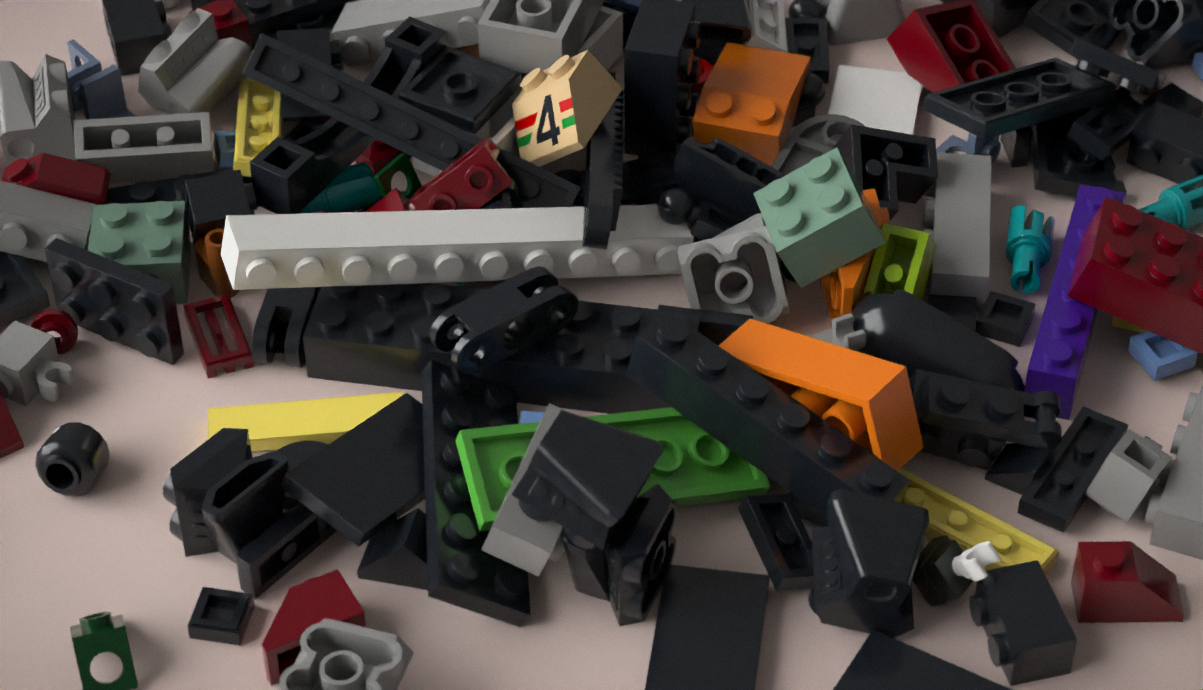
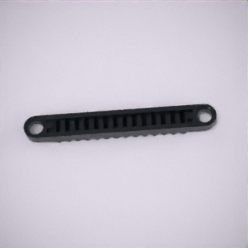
[582,71,624,250]

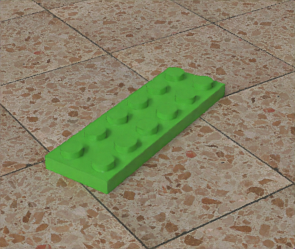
[455,407,770,531]

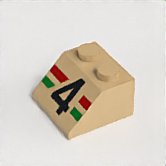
[512,50,623,167]

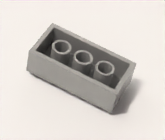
[477,0,605,74]

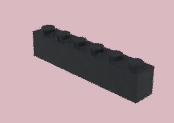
[626,310,911,518]

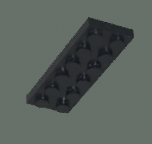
[421,360,531,627]

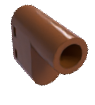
[195,229,240,298]

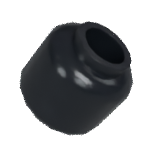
[35,422,110,496]

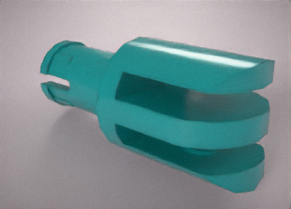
[299,162,382,214]
[1138,175,1203,230]
[1005,205,1055,294]

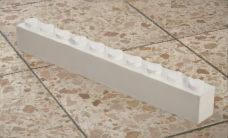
[221,205,694,290]

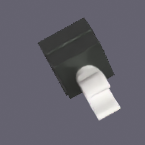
[913,535,1001,606]

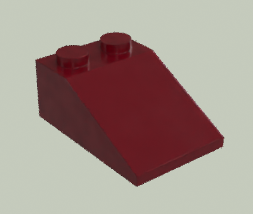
[887,0,1017,93]

